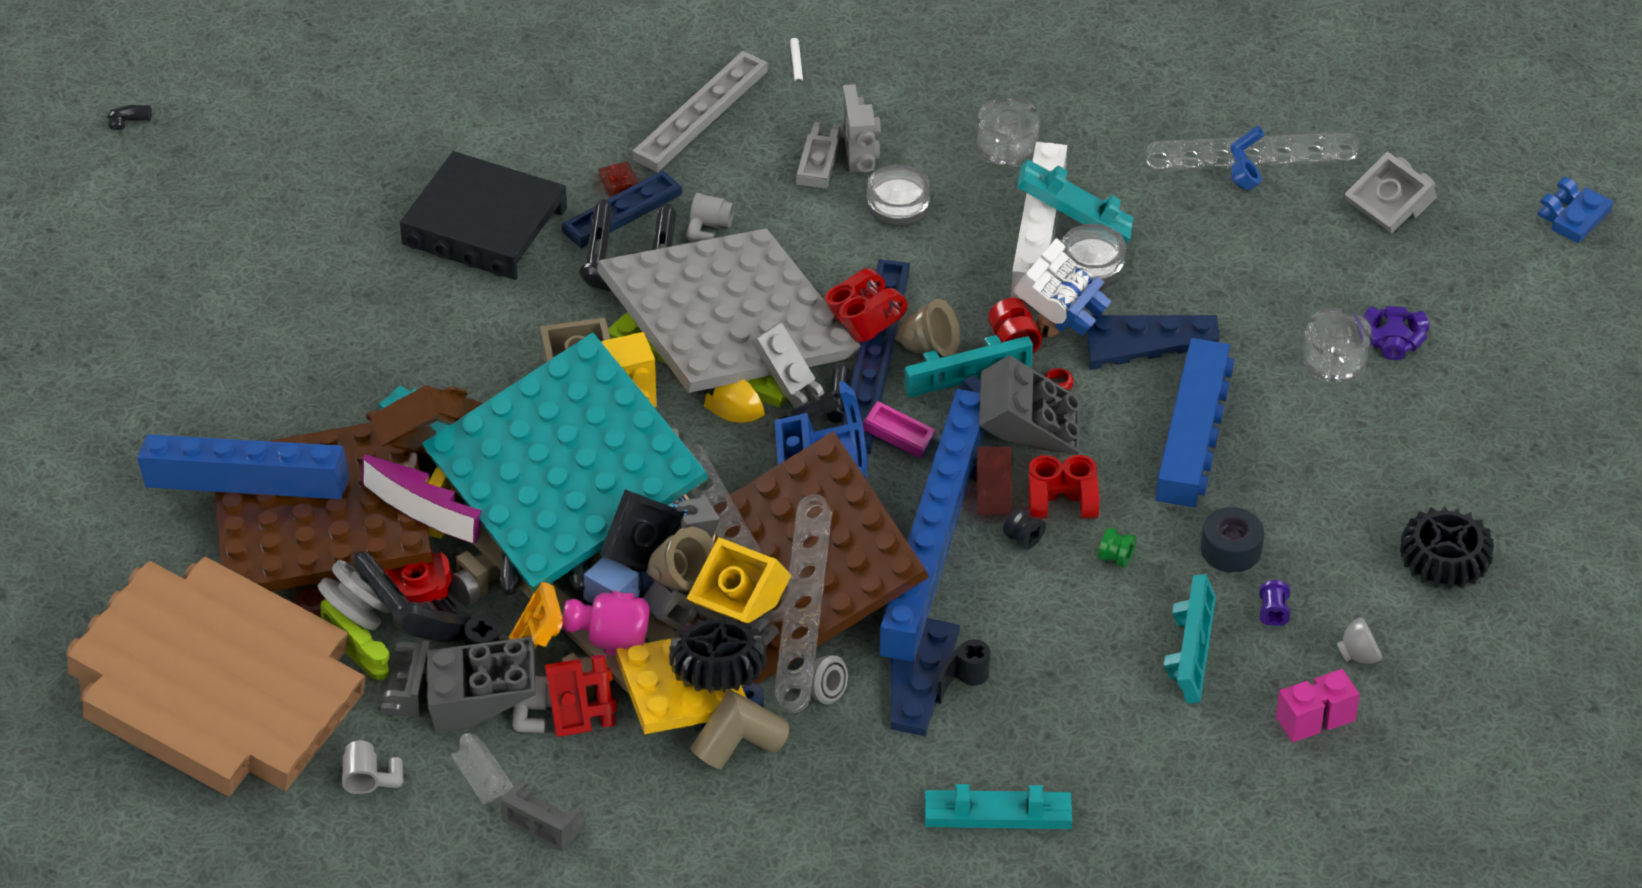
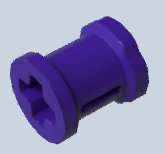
[1259,580,1290,626]

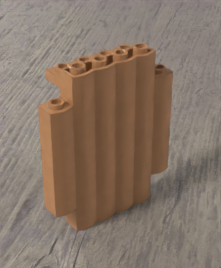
[66,557,366,797]

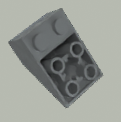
[979,355,1080,454]
[427,637,536,732]

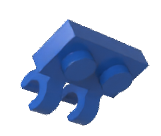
[1537,177,1614,243]

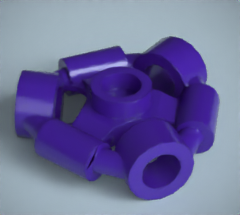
[1361,306,1429,360]

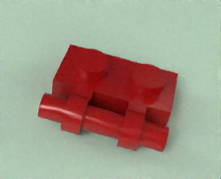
[545,655,617,737]

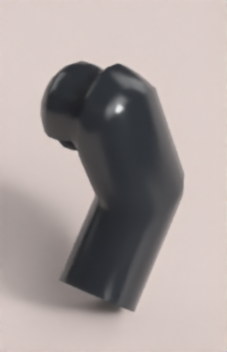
[107,105,152,130]

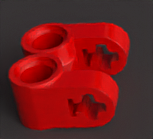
[825,268,908,342]
[1027,455,1099,519]

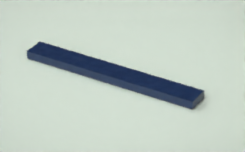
[842,259,910,454]

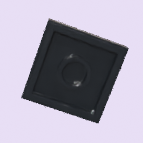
[600,489,685,572]

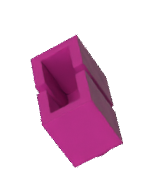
[1276,669,1360,743]

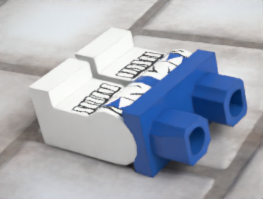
[1012,238,1112,336]

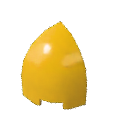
[704,379,765,423]

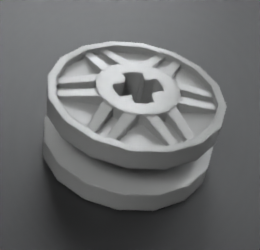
[318,560,390,631]

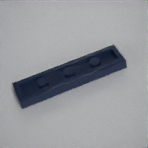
[562,170,682,248]

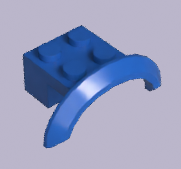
[775,381,868,479]

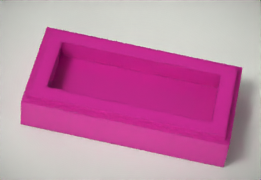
[863,401,937,459]

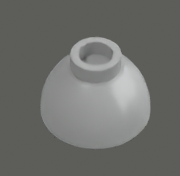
[1337,617,1383,664]
[800,655,848,705]

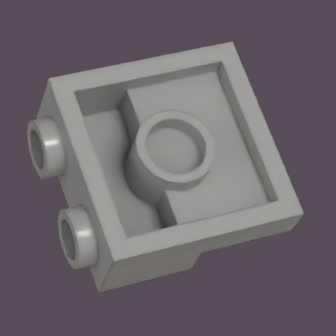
[843,84,881,173]
[1344,151,1437,234]

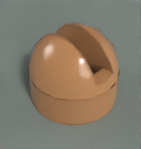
[1036,313,1060,338]

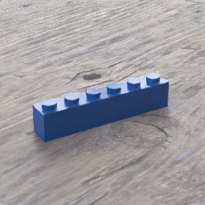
[1156,338,1235,508]
[137,434,350,499]

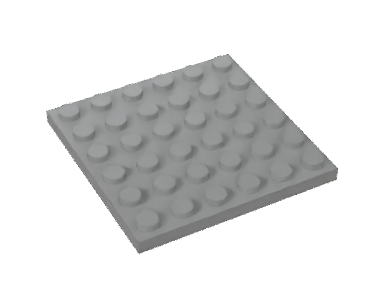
[597,228,861,393]

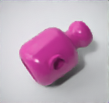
[562,589,650,656]

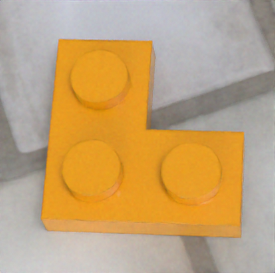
[509,582,563,649]

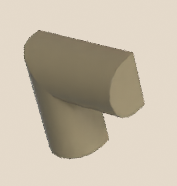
[690,689,789,770]

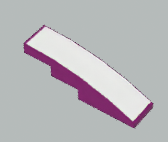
[362,454,482,544]

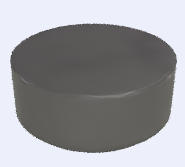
[450,570,480,607]

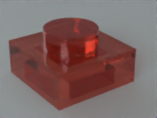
[598,161,638,197]

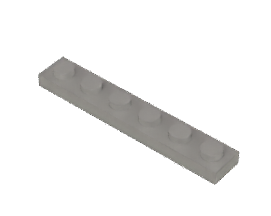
[632,51,768,173]

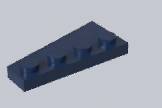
[1087,315,1219,370]
[891,618,960,736]

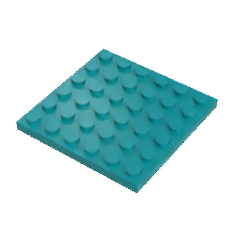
[422,332,708,593]

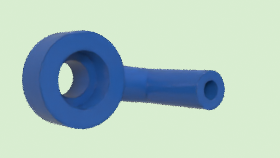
[1230,126,1265,190]

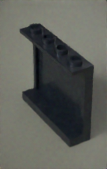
[400,151,567,280]

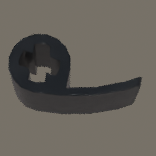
[937,639,991,704]

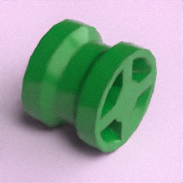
[1098,527,1136,568]

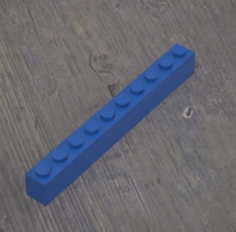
[880,389,985,662]

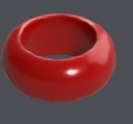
[1044,368,1074,391]

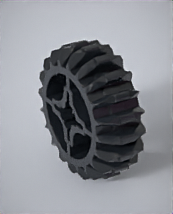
[1400,505,1494,590]
[669,617,766,694]

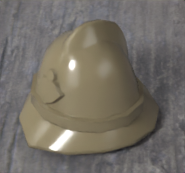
[894,299,960,357]
[646,526,715,592]

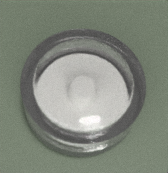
[867,164,931,225]
[1062,224,1126,285]

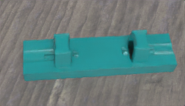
[1017,159,1134,246]
[904,335,1033,398]
[1164,574,1216,703]
[925,784,1072,829]

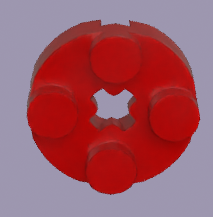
[383,551,452,603]

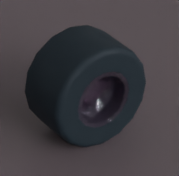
[1200,507,1264,573]

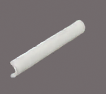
[790,38,803,81]

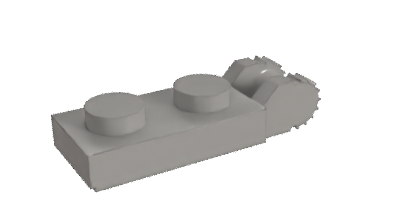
[796,122,841,189]
[752,322,824,408]

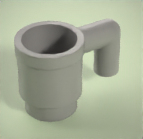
[686,192,734,242]
[512,676,551,733]
[342,740,403,794]

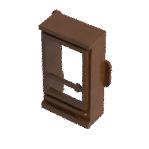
[365,385,483,458]

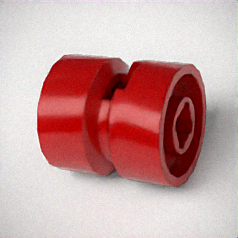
[988,297,1042,354]

